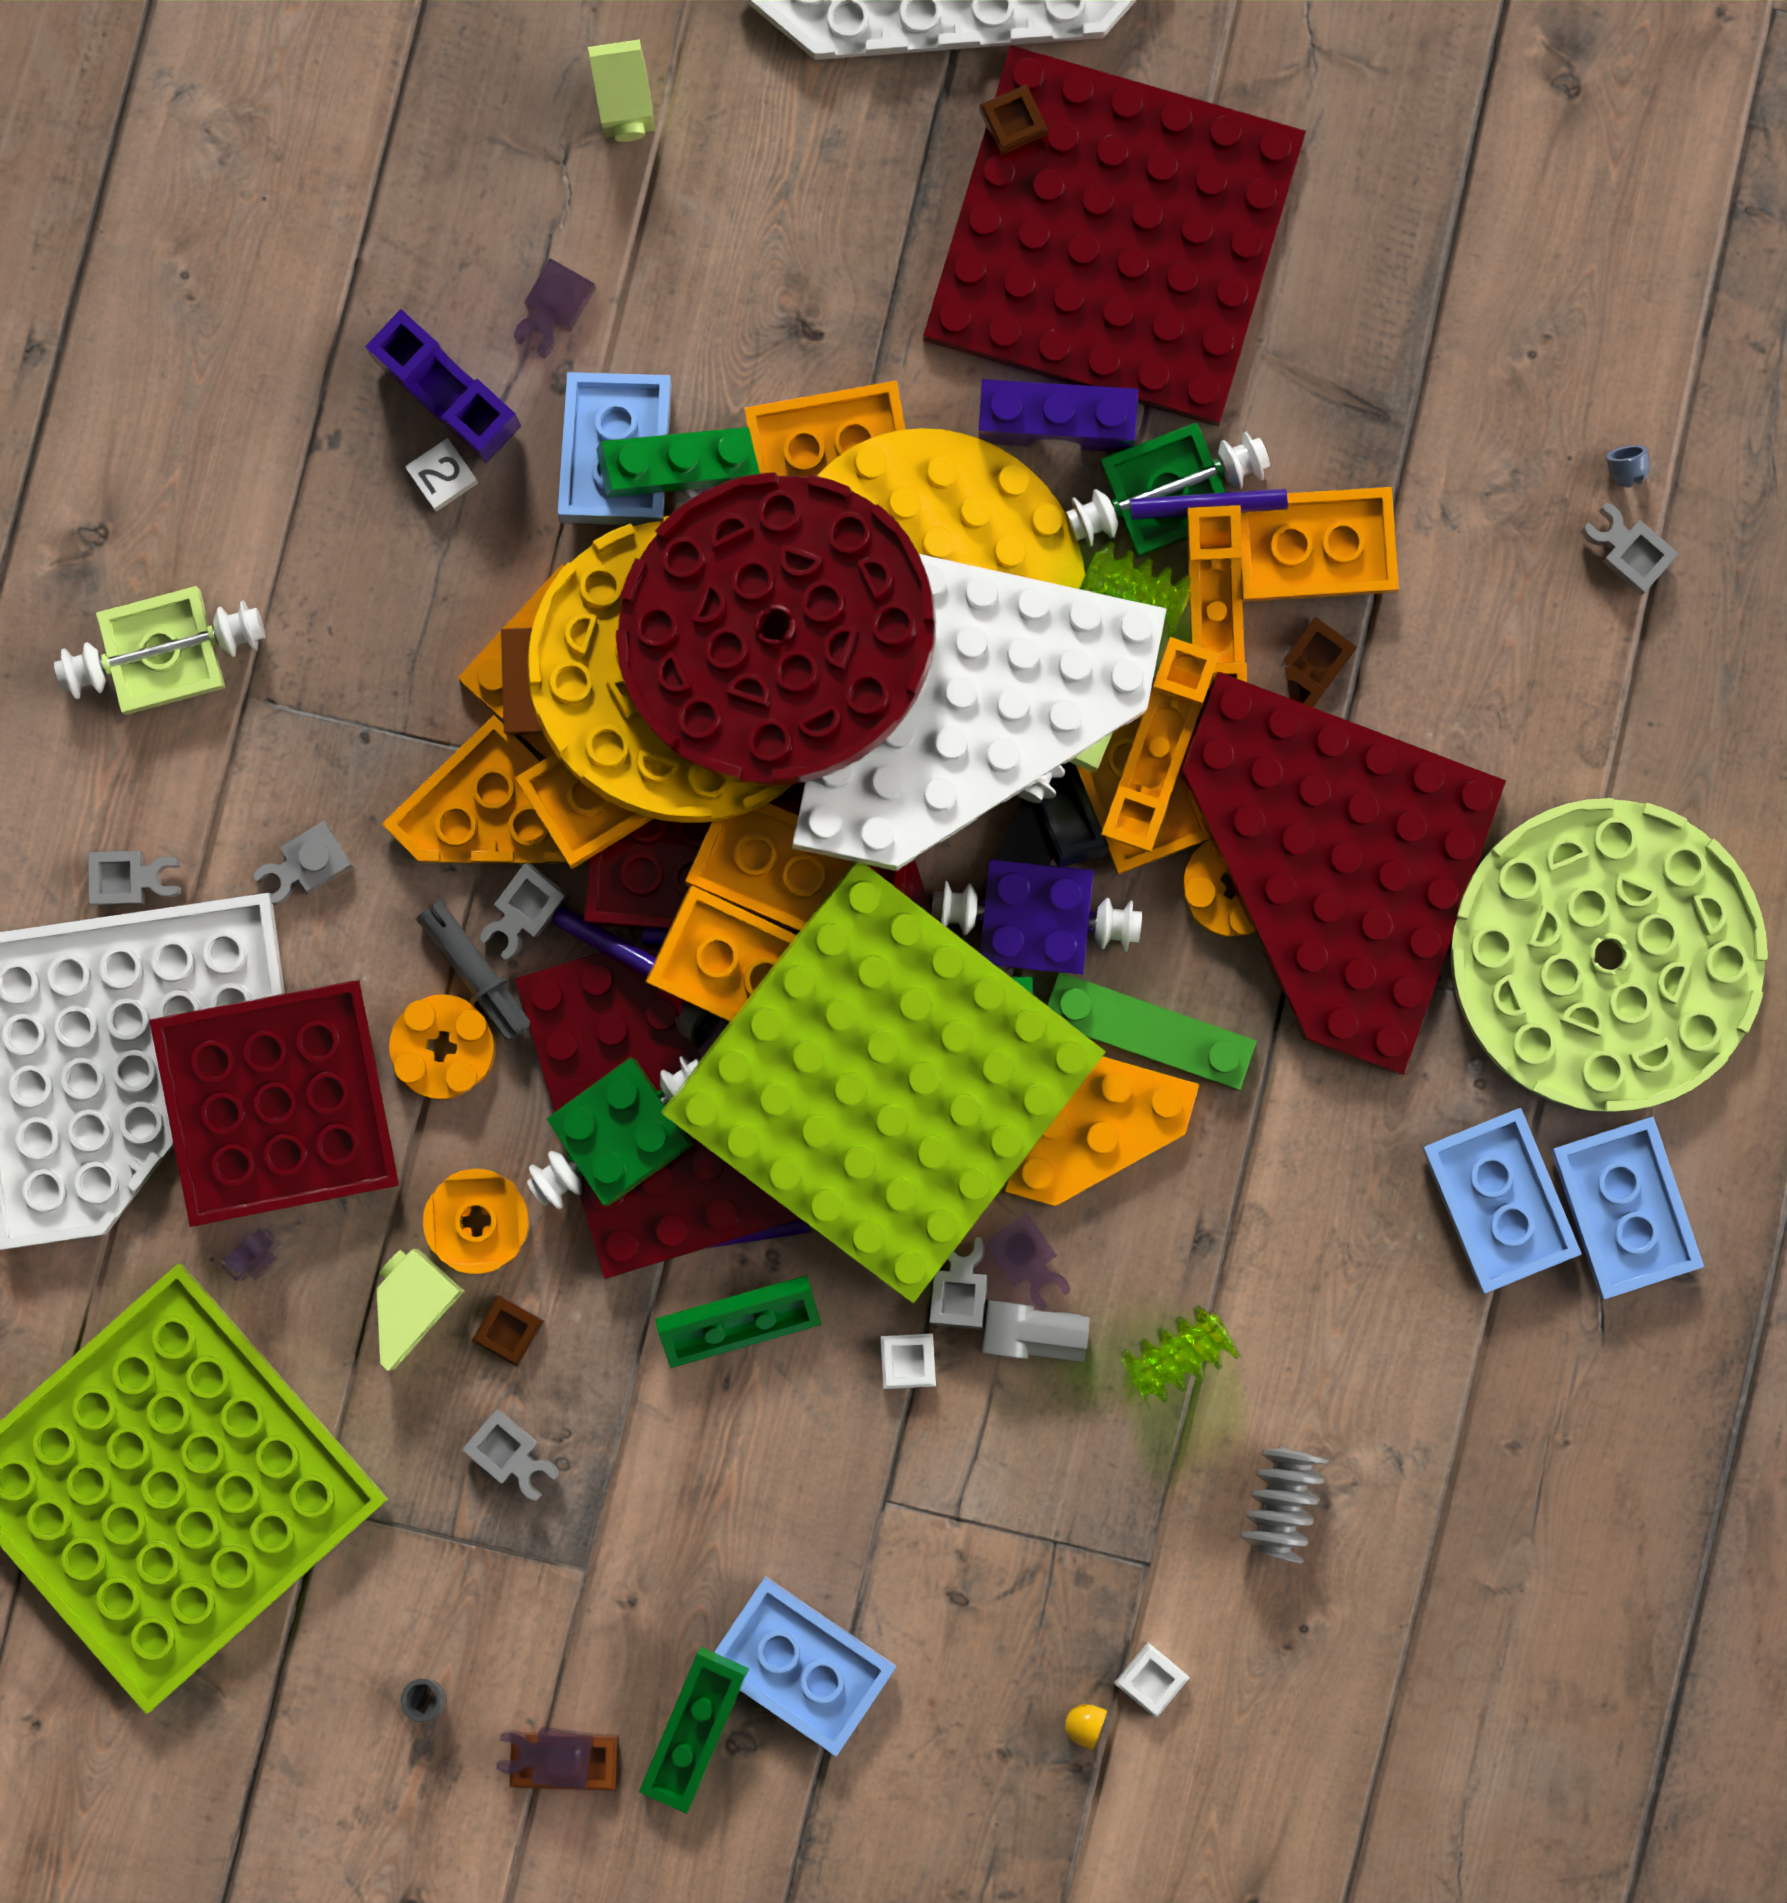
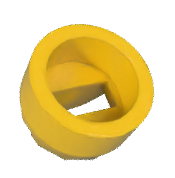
[1065,1704,1107,1751]

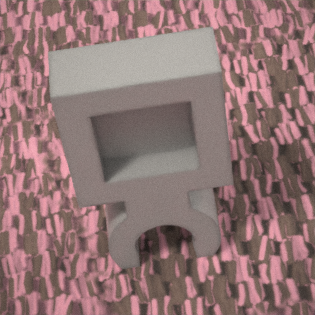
[1581,503,1679,595]
[253,821,354,905]
[88,851,181,906]
[479,863,570,960]
[929,1237,989,1330]
[462,1408,560,1501]

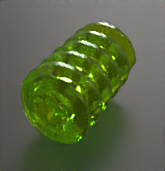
[1079,541,1192,640]
[1120,1305,1241,1410]

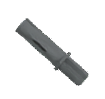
[416,900,530,1041]

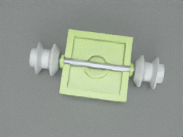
[54,586,265,715]

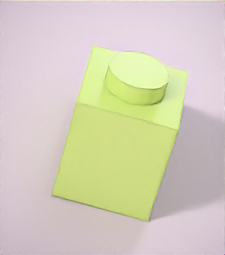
[588,39,655,142]
[376,1249,465,1371]

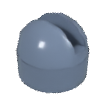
[1606,445,1650,488]

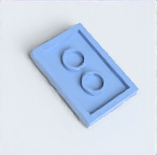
[558,372,672,525]
[1421,1108,1581,1294]
[1550,1117,1704,1299]
[714,1576,896,1757]

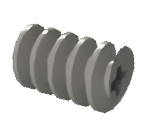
[1240,1446,1330,1563]

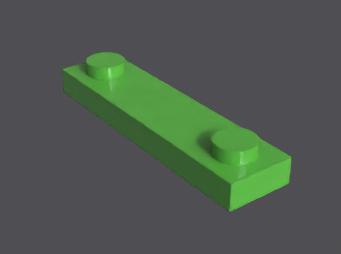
[1047,972,1257,1091]

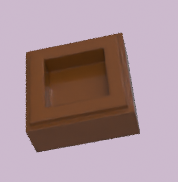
[979,84,1048,156]
[472,1295,545,1367]

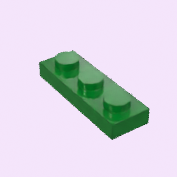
[596,427,760,498]
[655,1275,822,1368]
[639,1647,749,1814]

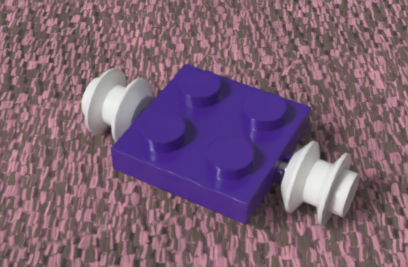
[931,859,1142,975]

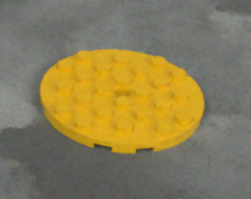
[784,428,1086,632]
[527,516,796,823]

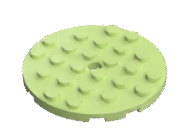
[1450,798,1768,1112]

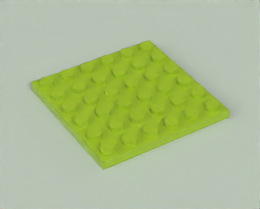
[661,862,1106,1304]
[0,1263,388,1715]

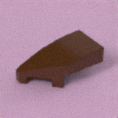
[1284,616,1358,707]

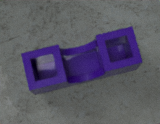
[365,309,522,464]
[978,379,1138,452]

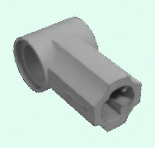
[982,1300,1090,1362]

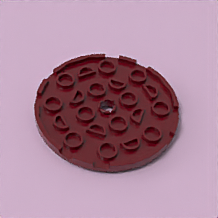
[616,472,936,785]

